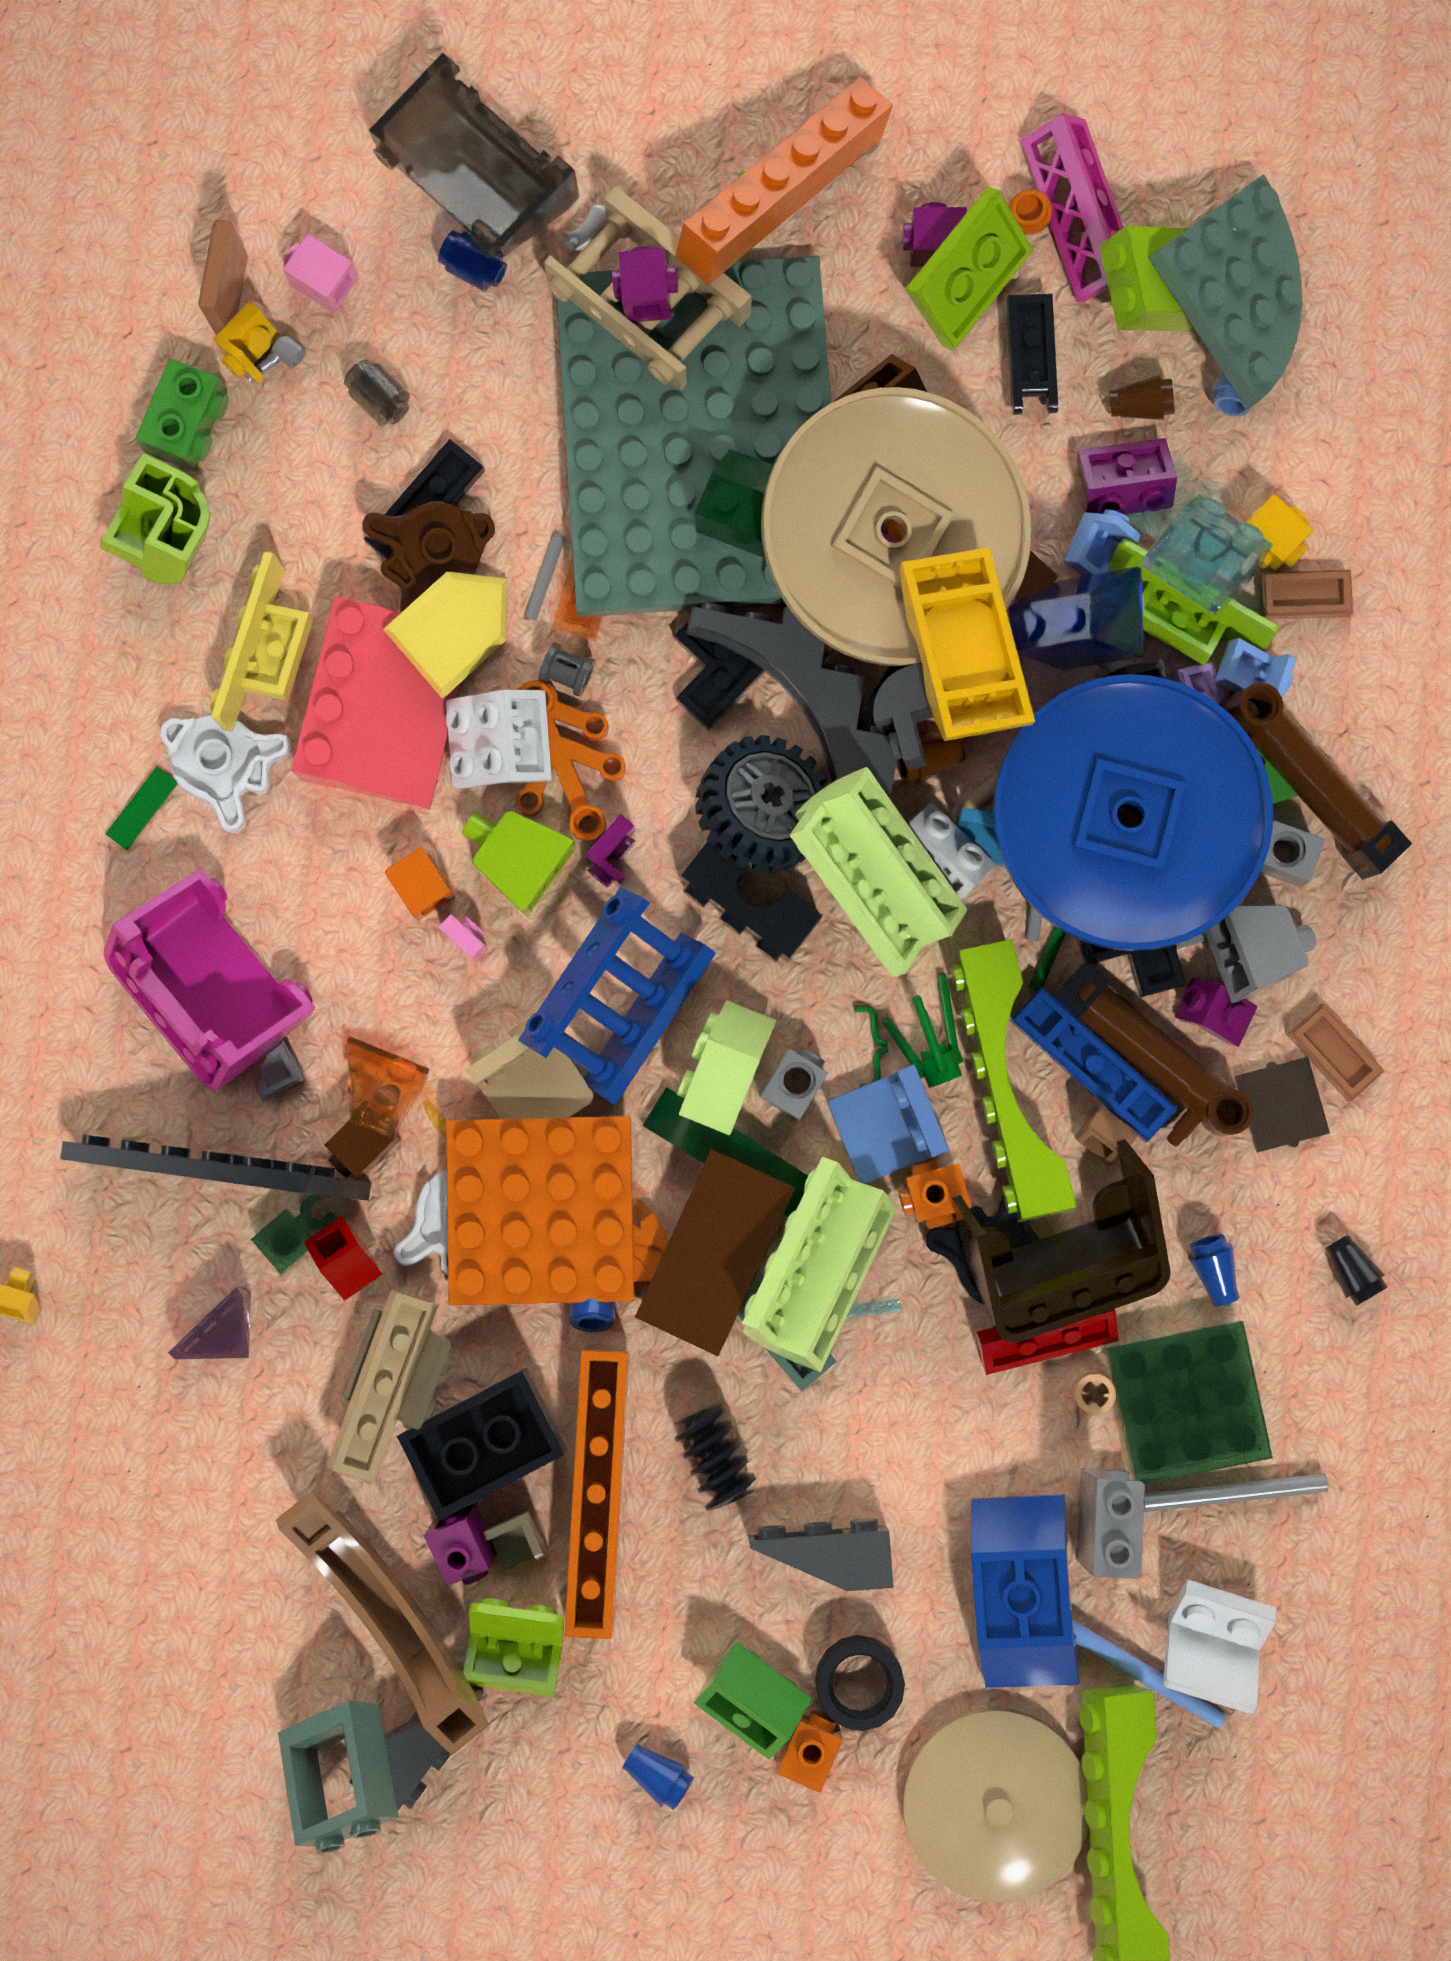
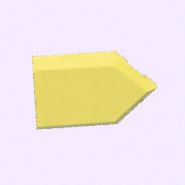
[383,572,507,698]

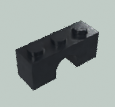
[681,841,823,963]

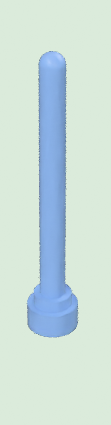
[1072,1619,1226,1727]

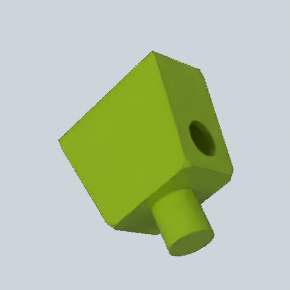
[461,810,576,917]

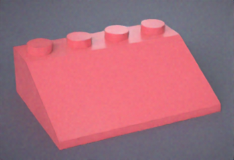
[291,596,462,810]

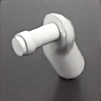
[565,205,606,252]

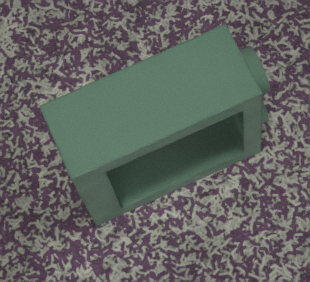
[278,1701,399,1853]

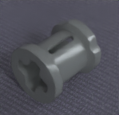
[538,642,595,697]

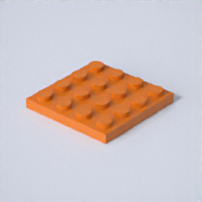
[446,1116,634,1305]

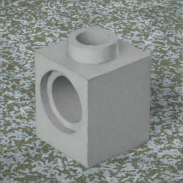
[1260,820,1325,888]
[760,1047,828,1121]

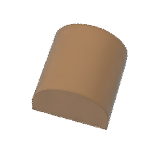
[1075,1105,1138,1165]

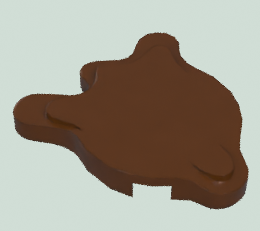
[362,501,495,612]

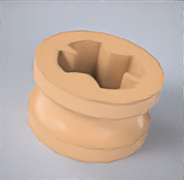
[1072,1372,1116,1415]

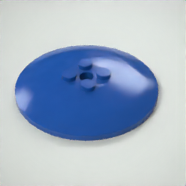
[993,674,1273,951]

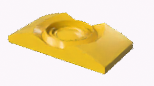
[899,547,1035,741]

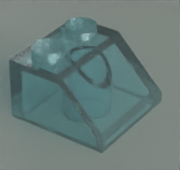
[1141,494,1273,616]

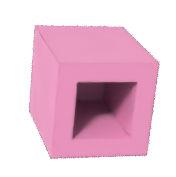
[283,234,358,313]

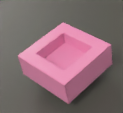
[439,914,488,962]

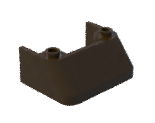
[952,1139,1171,1342]

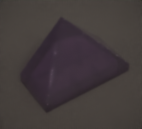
[168,1286,251,1359]

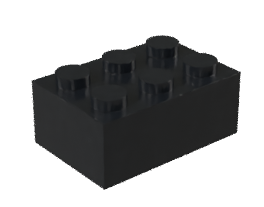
[397,1368,568,1521]

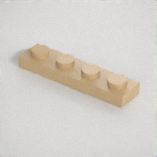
[326,1289,439,1483]

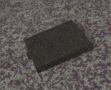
[1235,1057,1330,1153]

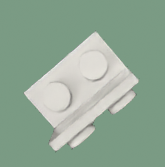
[446,690,552,789]
[1163,1579,1277,1714]

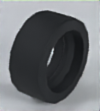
[815,1635,905,1731]

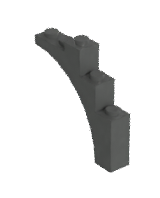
[686,603,897,798]

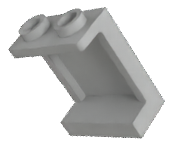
[1077,1468,1145,1579]

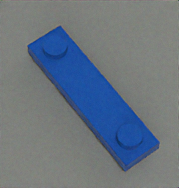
[1010,986,1178,1143]

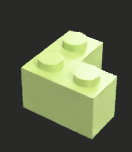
[677,1000,777,1135]

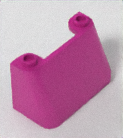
[103,868,315,1092]

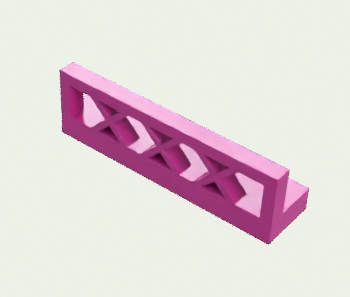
[1021,113,1124,303]

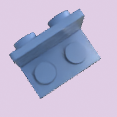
[828,1064,949,1184]

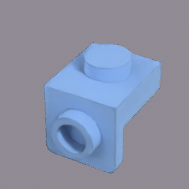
[1064,510,1141,582]
[1215,638,1296,698]

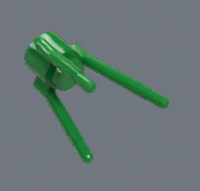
[883,973,964,1088]

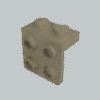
[342,1308,452,1430]

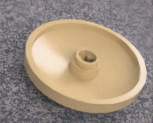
[902,1707,1088,1903]

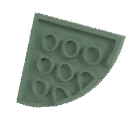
[1148,174,1302,409]

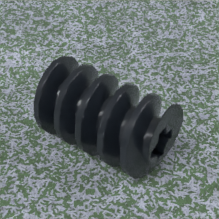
[673,1404,756,1511]

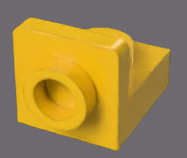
[212,301,281,384]

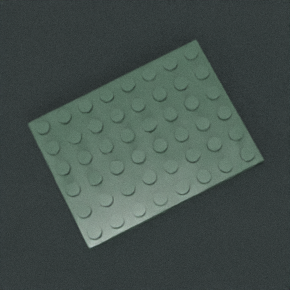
[557,256,831,618]

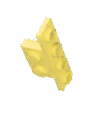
[210,551,314,732]

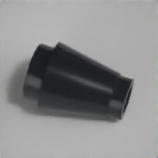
[1325,1234,1388,1306]

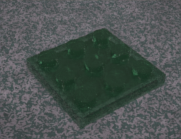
[1105,1320,1273,1484]

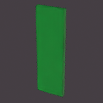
[105,766,178,850]

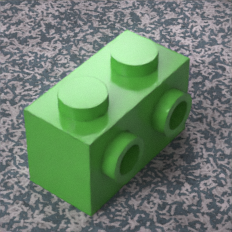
[135,358,229,471]
[694,1642,812,1760]

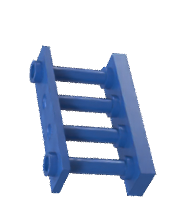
[518,887,716,1105]

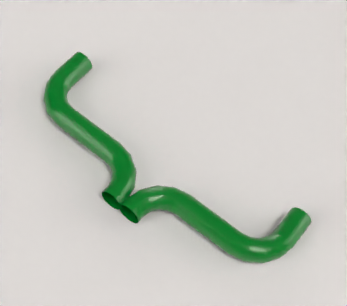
[855,1005,888,1088]

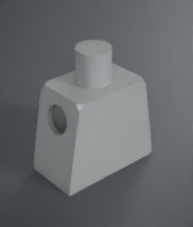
[1205,905,1316,1003]

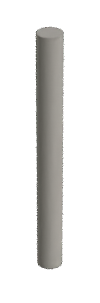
[1144,1473,1329,1512]

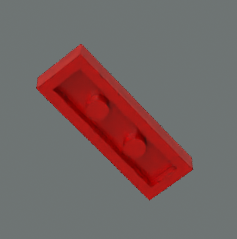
[977,1309,1119,1375]

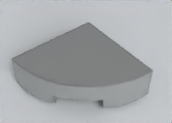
[258,1040,306,1101]

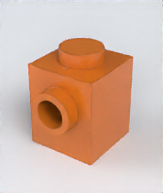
[776,1711,843,1793]

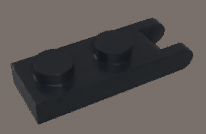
[1006,294,1058,415]

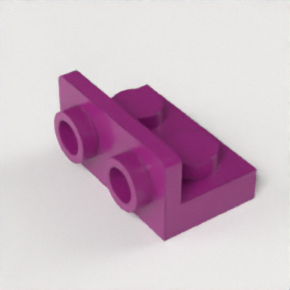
[1077,438,1177,515]

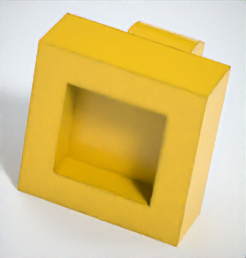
[0,1267,41,1325]

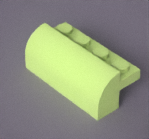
[790,767,968,978]
[742,1157,897,1372]

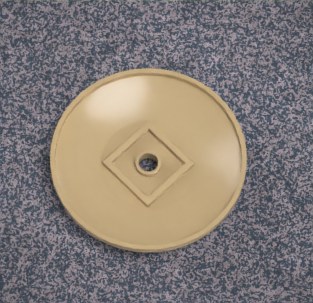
[761,387,1032,666]

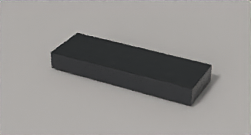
[363,439,485,560]

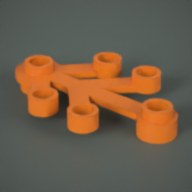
[516,680,626,843]

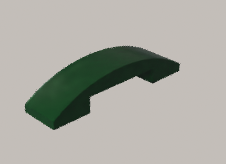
[642,1087,808,1217]

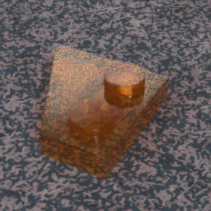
[344,1036,430,1138]

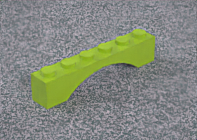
[951,939,1077,1222]
[1079,1684,1170,1961]

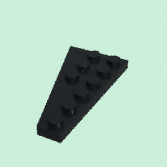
[60,1134,371,1201]

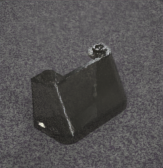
[369,52,580,258]

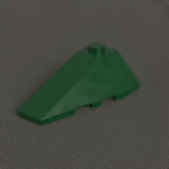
[695,449,773,559]

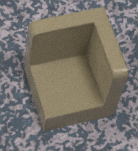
[483,1507,548,1571]

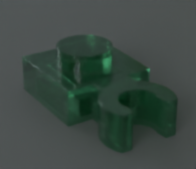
[251,1194,337,1274]

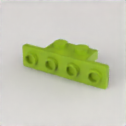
[1107,538,1279,666]

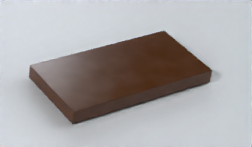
[635,1148,796,1356]

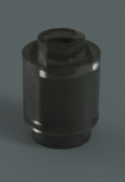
[344,359,410,426]

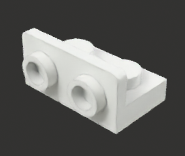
[908,803,995,901]

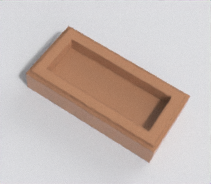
[1259,570,1353,620]
[1286,1004,1385,1102]

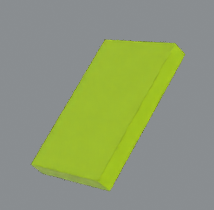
[906,187,1034,351]

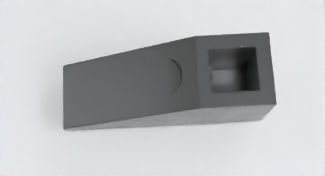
[749,1518,894,1591]
[349,1687,484,1811]

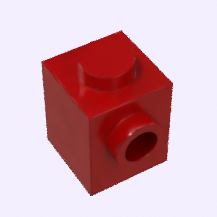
[304,1216,383,1301]

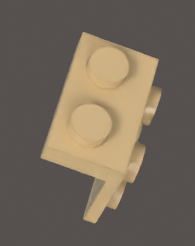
[465,1019,594,1119]

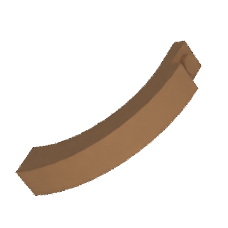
[276,1490,489,1755]

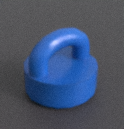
[569,1298,615,1332]

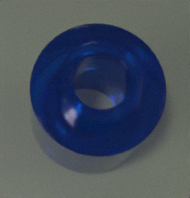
[438,230,507,291]

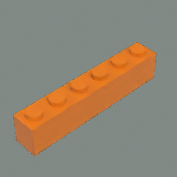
[675,77,893,285]
[564,1348,630,1639]

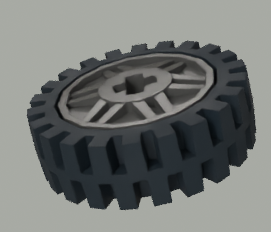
[695,735,827,874]

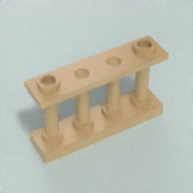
[544,186,751,391]

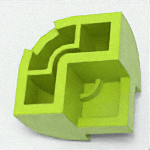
[100,453,211,584]

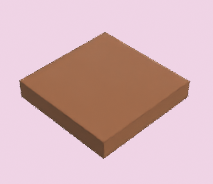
[198,219,248,335]

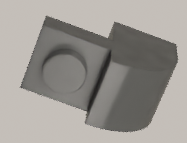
[873,662,934,770]

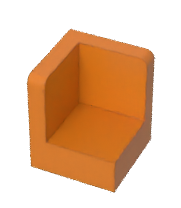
[385,846,456,921]

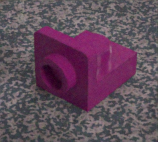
[585,814,636,888]

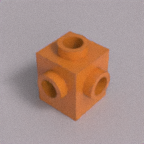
[898,1160,972,1229]

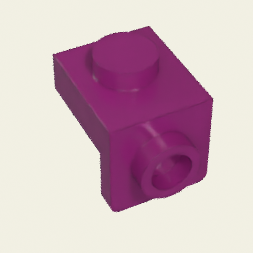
[1175,978,1258,1047]

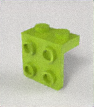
[463,1598,564,1697]

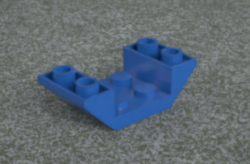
[971,1494,1080,1688]

